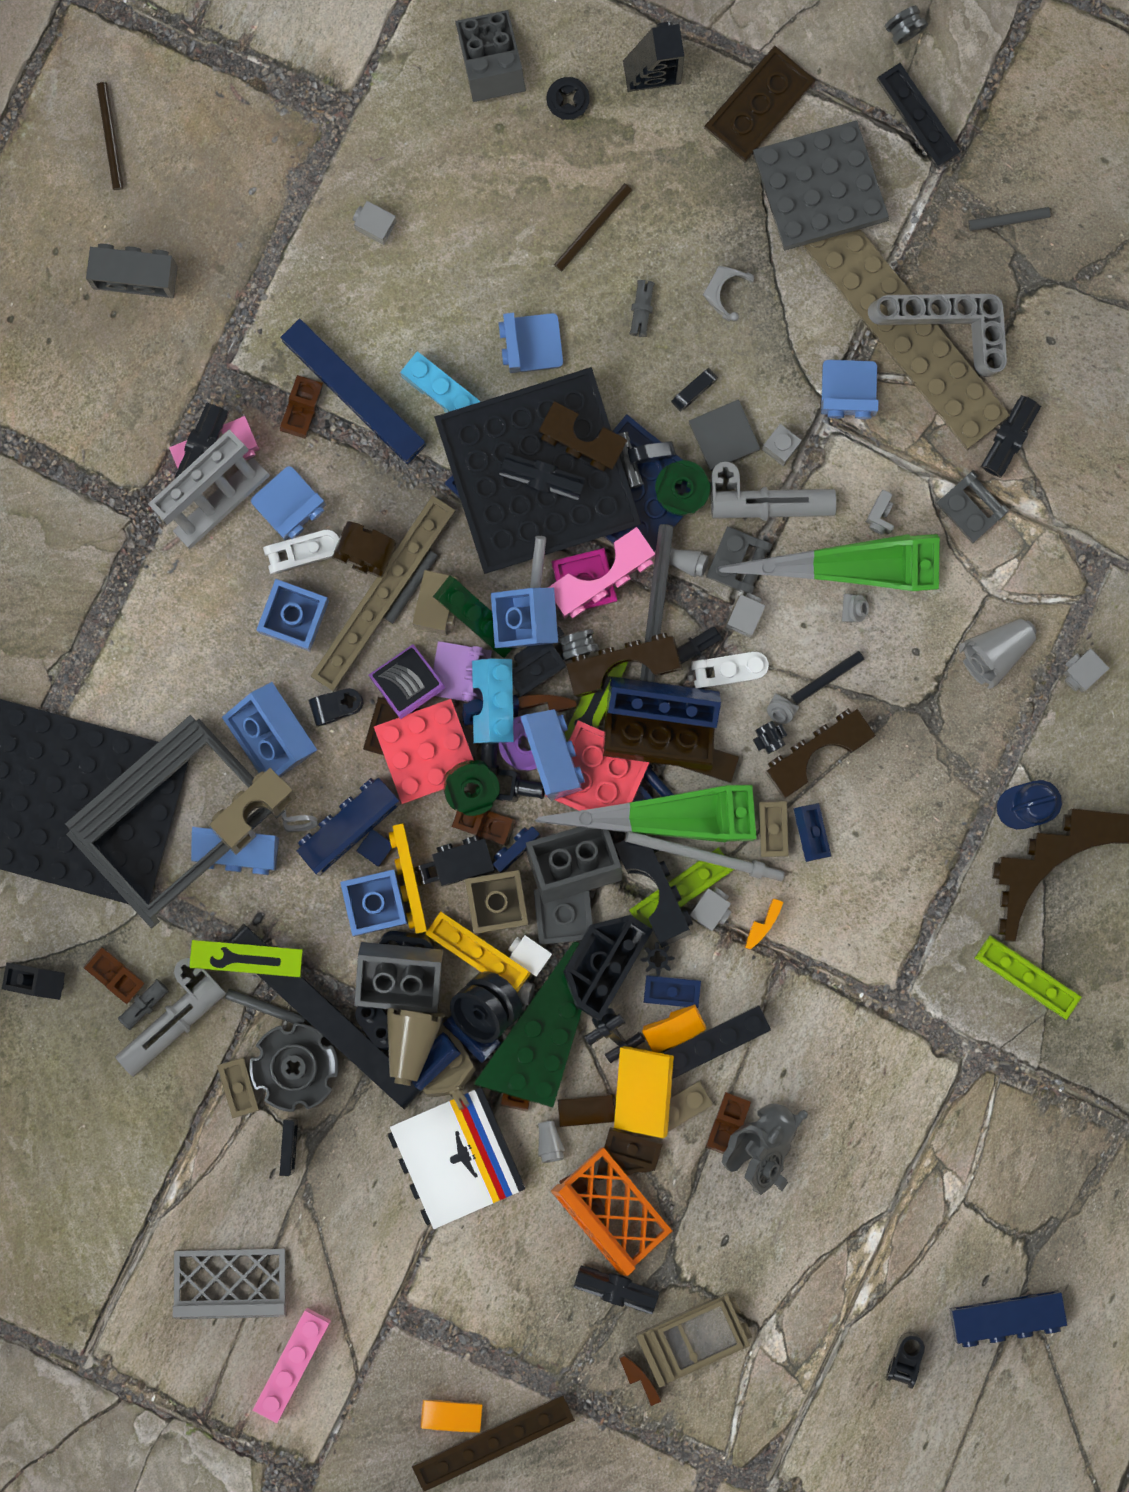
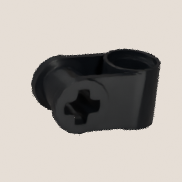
[308,688,364,727]
[886,1332,925,1389]

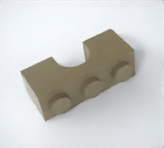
[209,768,297,855]

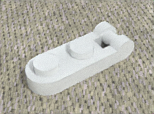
[263,530,339,574]
[691,652,769,689]

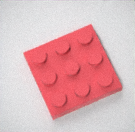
[374,699,473,805]
[545,721,650,811]

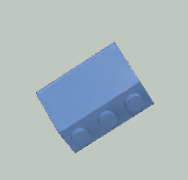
[222,682,317,777]
[520,709,585,801]
[191,827,280,875]

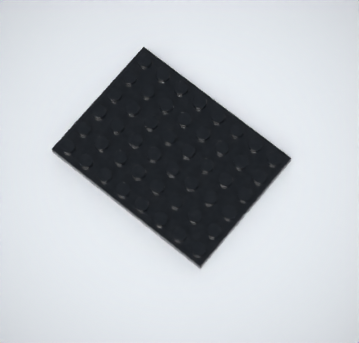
[0,699,190,905]

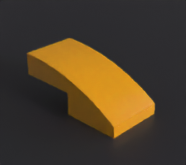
[744,899,784,949]
[642,1005,706,1052]
[420,1400,482,1433]

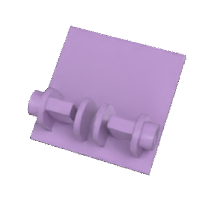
[433,641,492,702]

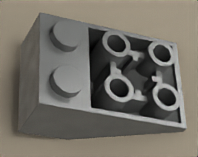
[455,10,526,102]

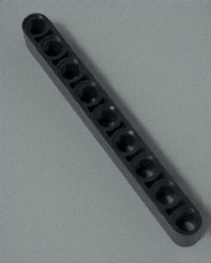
[226,923,423,1110]

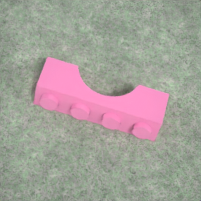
[548,527,655,619]
[252,1308,331,1423]

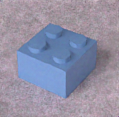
[256,579,329,652]
[491,588,558,648]
[340,870,408,936]

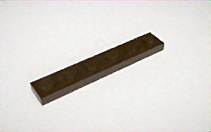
[412,1394,575,1492]

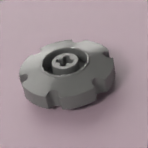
[250,1023,339,1112]

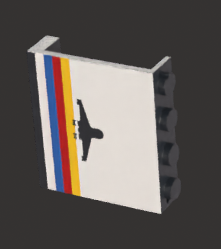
[388,1087,526,1229]

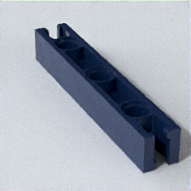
[280,318,426,465]

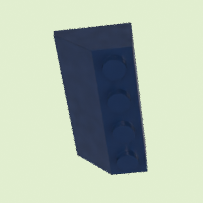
[296,778,401,876]

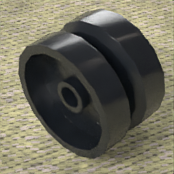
[450,971,522,1043]

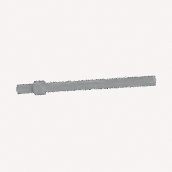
[625,831,785,881]

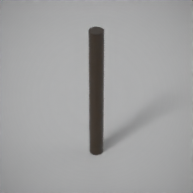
[96,82,124,190]
[554,183,632,272]

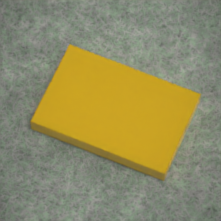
[614,1046,674,1138]

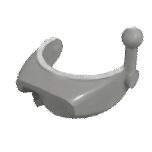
[703,266,754,321]

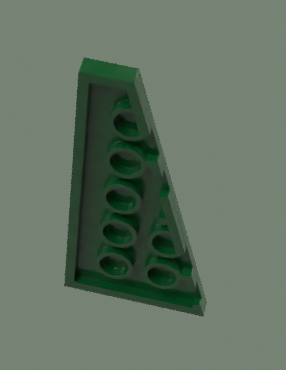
[474,941,582,1108]

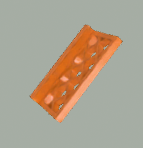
[551,1147,672,1276]

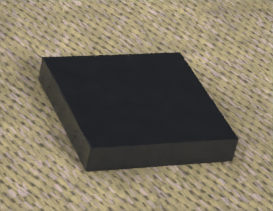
[279,1118,298,1176]

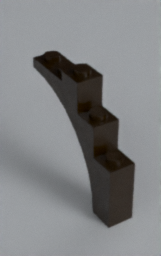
[992,809,1129,942]

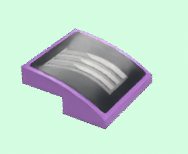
[368,644,445,719]

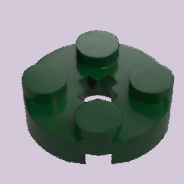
[655,460,710,516]
[444,760,500,816]

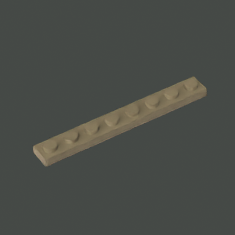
[311,495,456,692]

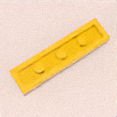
[388,823,427,934]
[425,911,531,993]

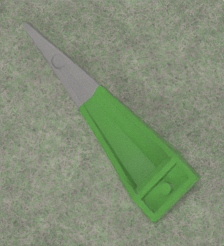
[718,534,940,591]
[535,785,757,843]

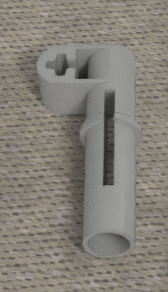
[710,462,836,521]
[115,958,226,1077]

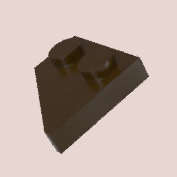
[595,1127,663,1181]

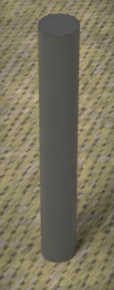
[968,207,1051,231]
[384,550,438,624]
[225,989,306,1024]

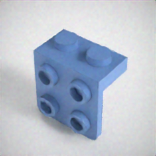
[498,313,563,373]
[821,360,878,419]
[251,466,326,541]

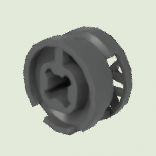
[884,5,928,45]
[558,629,599,661]

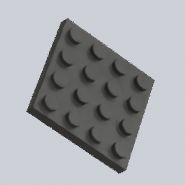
[753,120,889,251]

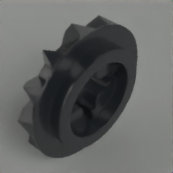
[546,77,590,120]

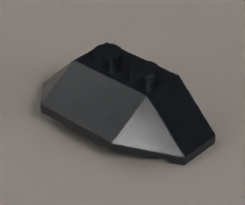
[563,915,653,1022]

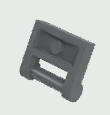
[936,470,1010,544]
[706,526,772,594]

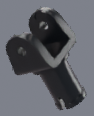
[496,769,545,802]

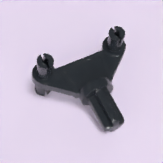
[584,1008,646,1063]

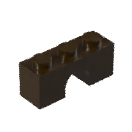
[538,401,627,472]

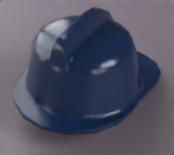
[997,780,1062,830]

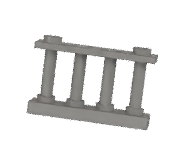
[148,429,270,549]

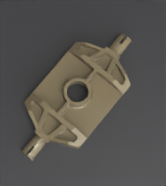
[413,1011,476,1110]

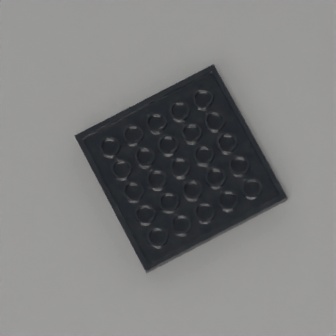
[434,367,641,574]

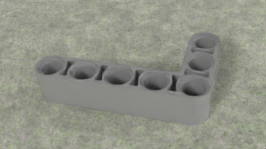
[868,294,1007,377]

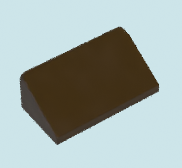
[557,1094,615,1127]

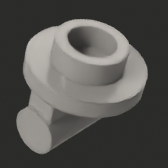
[842,594,869,623]
[767,693,799,724]

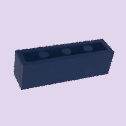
[607,676,721,728]
[949,1290,1067,1347]

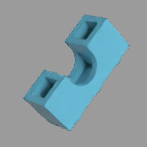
[400,351,481,413]
[472,659,514,743]

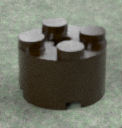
[332,521,396,578]

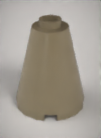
[387,1008,443,1086]

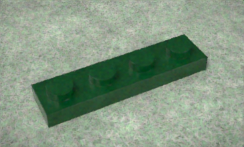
[433,575,512,658]

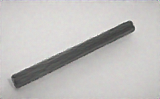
[640,524,673,682]

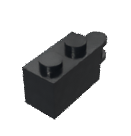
[413,835,495,887]

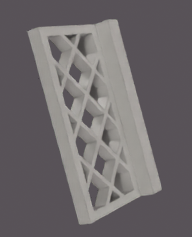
[173,1249,286,1320]

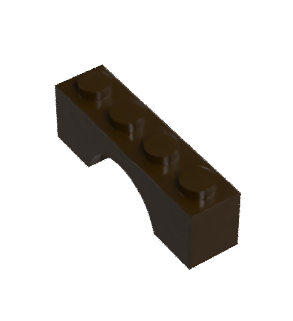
[566,633,683,698]
[765,708,876,799]

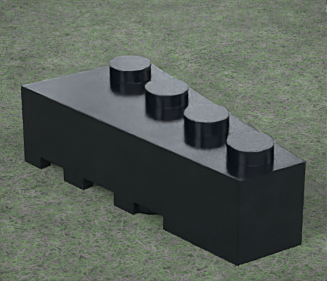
[623,22,685,92]

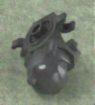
[722,1103,808,1195]

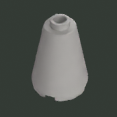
[959,619,1036,689]

